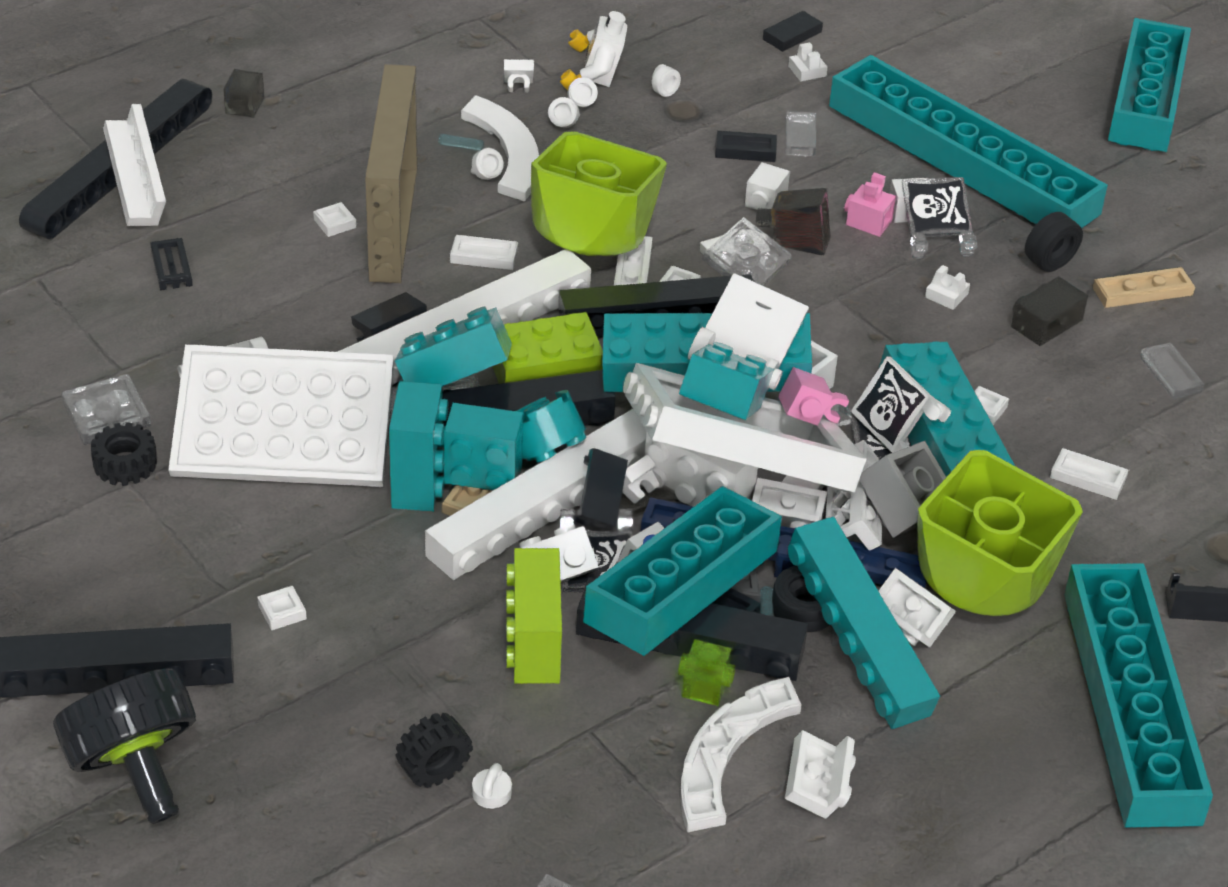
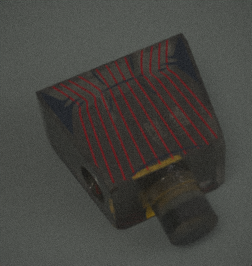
[756,188,831,255]

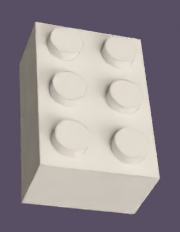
[645,431,758,507]

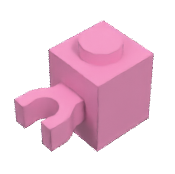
[844,172,896,237]
[778,367,849,426]

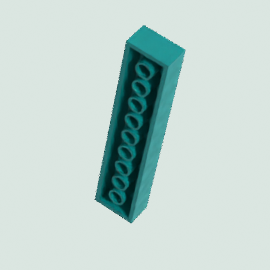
[829,55,1108,228]

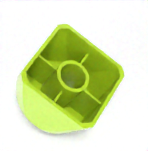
[531,132,667,256]
[917,450,1083,616]

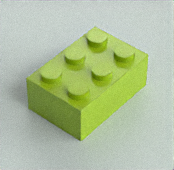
[492,312,603,384]
[506,548,562,684]

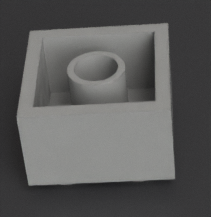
[859,441,946,538]

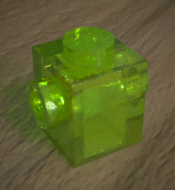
[678,639,736,706]

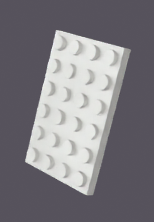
[168,344,394,487]

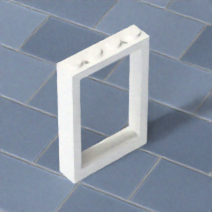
[623,363,867,492]

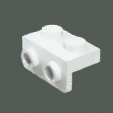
[752,478,827,529]
[519,524,599,583]
[879,568,956,647]
[785,730,856,819]

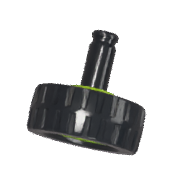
[53,669,196,824]

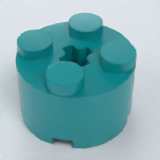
[516,390,587,463]

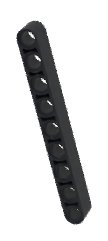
[19,79,213,239]

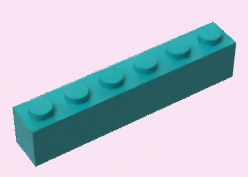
[788,516,941,730]

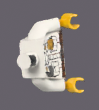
[560,11,628,90]

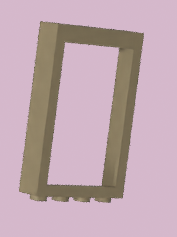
[365,64,418,283]

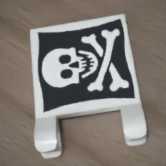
[851,356,951,453]

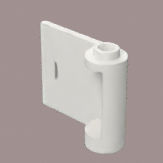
[688,273,809,390]

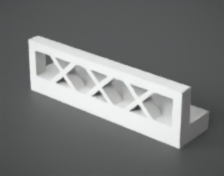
[103,104,166,226]
[826,440,882,551]

